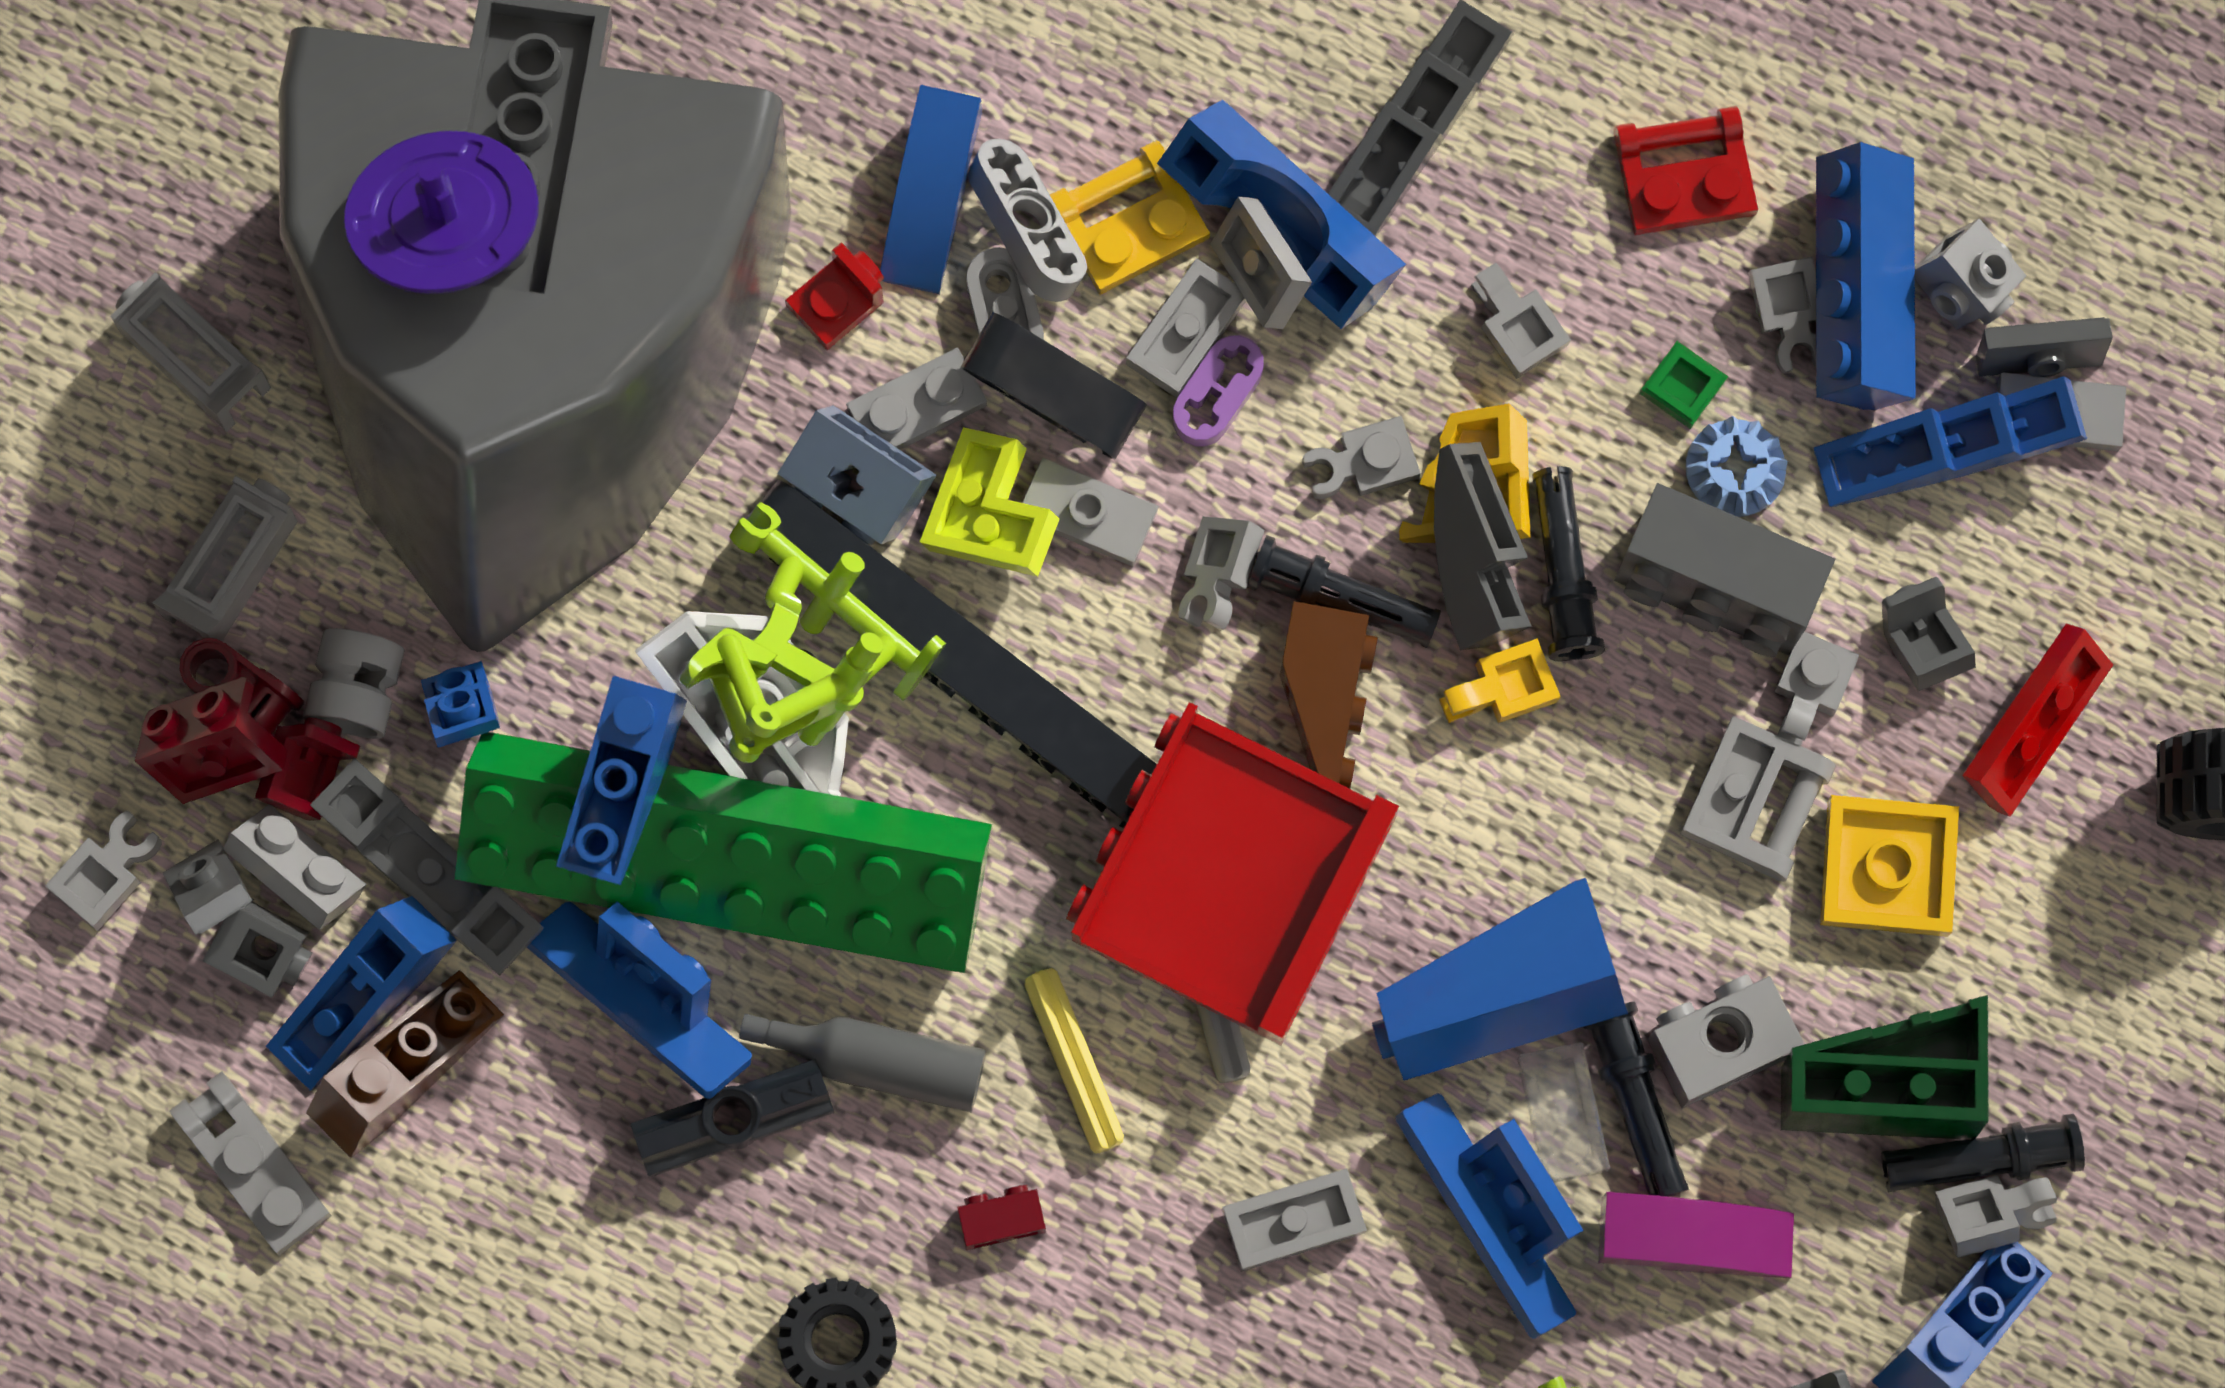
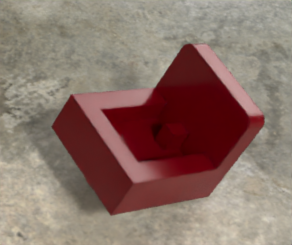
[255,717,361,821]

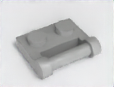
[1680,716,1836,882]

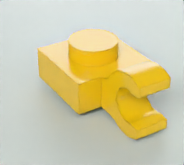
[1439,638,1561,723]

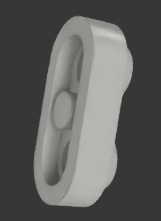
[967,248,1044,340]

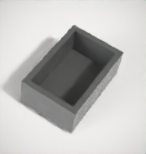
[1614,483,1836,657]

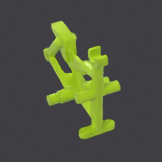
[679,502,946,763]

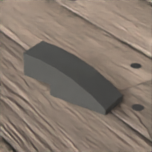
[1434,442,1531,651]

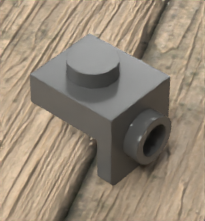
[1881,577,1976,692]

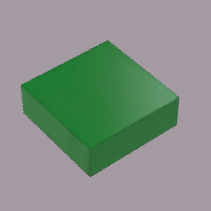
[1639,341,1728,429]

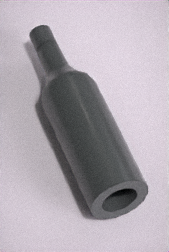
[739,1014,986,1113]

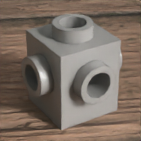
[1915,218,2026,330]

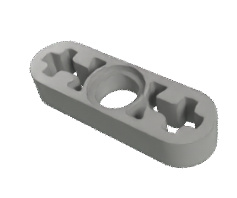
[968,139,1087,302]

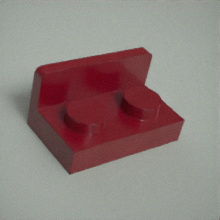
[134,677,288,804]

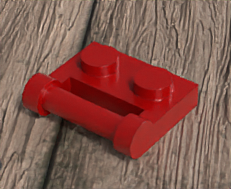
[1613,106,1758,236]

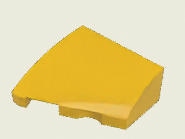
[1399,403,1531,543]

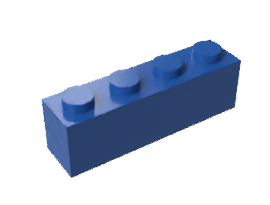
[1816,142,1916,410]

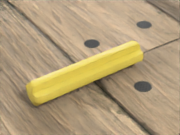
[1025,968,1124,1153]

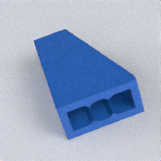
[1372,878,1628,1081]

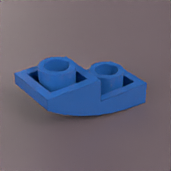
[421,661,500,748]

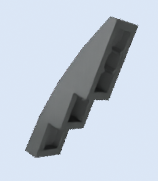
[1328,0,1514,236]

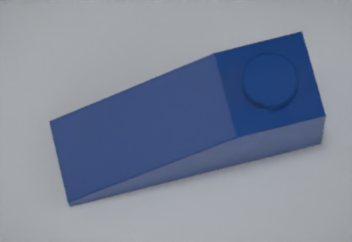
[266,896,457,1091]

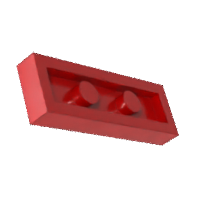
[1962,623,2114,817]

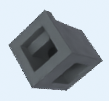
[203,898,312,998]

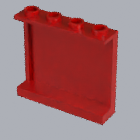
[1066,702,1399,1046]

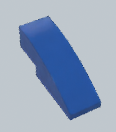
[880,84,982,294]

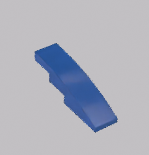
[1813,376,2087,507]

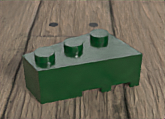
[1781,995,1989,1140]

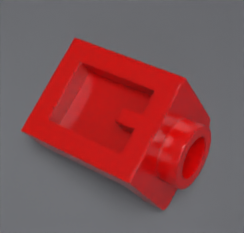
[785,243,884,350]

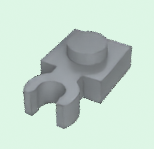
[1748,257,1816,373]
[1302,416,1421,499]
[1179,516,1265,630]
[45,811,162,931]

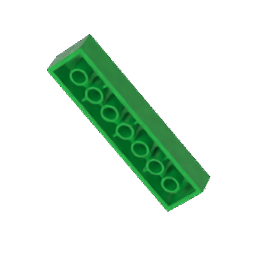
[455,732,992,973]

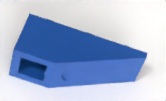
[556,676,687,885]
[1871,1242,2053,1388]

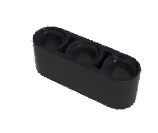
[960,312,1147,460]

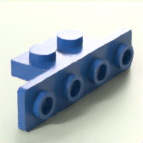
[527,902,752,1099]
[1395,1093,1584,1339]

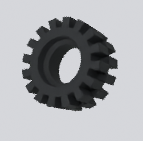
[777,1278,897,1388]

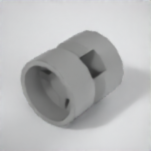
[303,628,405,739]

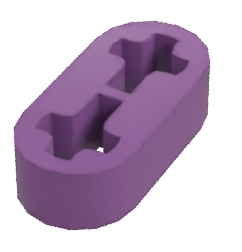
[1173,335,1264,446]

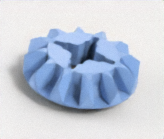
[1686,416,1788,517]

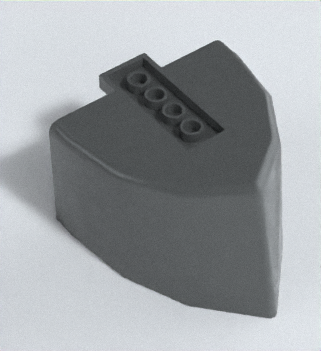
[278,0,791,652]

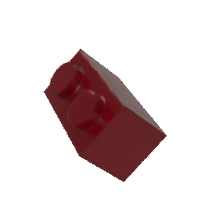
[957,1185,1046,1250]

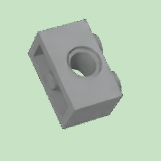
[1647,974,1804,1109]

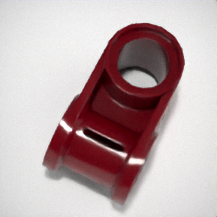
[179,638,305,735]

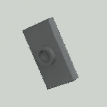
[1976,317,2113,377]
[163,839,252,935]

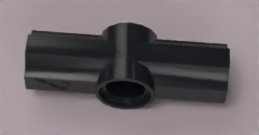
[630,1059,834,1178]

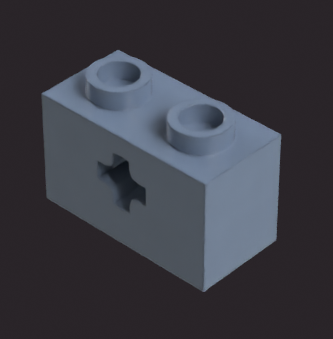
[777,405,937,545]

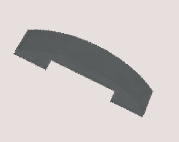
[311,758,544,976]

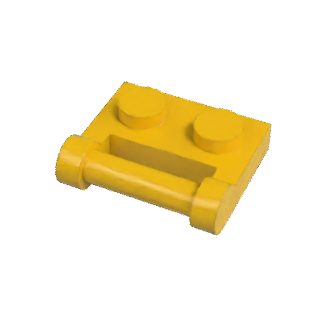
[1050,140,1210,295]

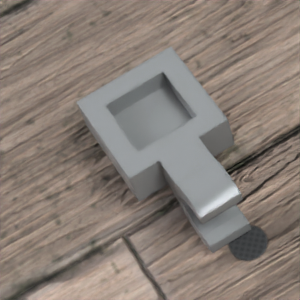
[1471,263,1571,379]
[1774,632,1859,746]
[1936,1175,2057,1258]

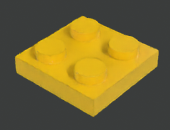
[1820,795,1959,937]

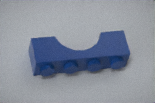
[1157,100,1406,329]

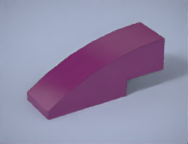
[1598,1192,1794,1279]

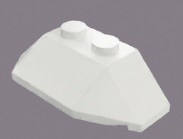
[634,611,849,796]

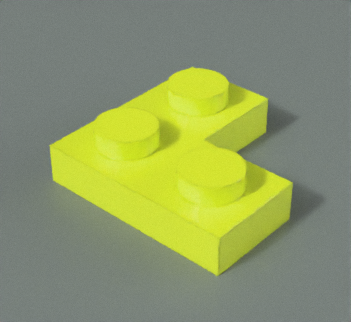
[920,427,1060,577]

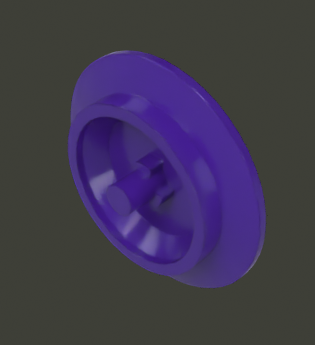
[344,131,539,293]

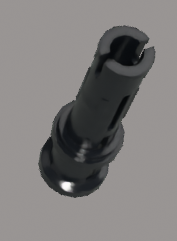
[1532,466,1605,662]
[1246,535,1441,648]
[1583,1001,1689,1197]
[1881,1114,2085,1193]

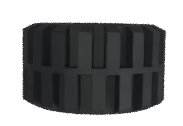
[2156,728,2225,840]

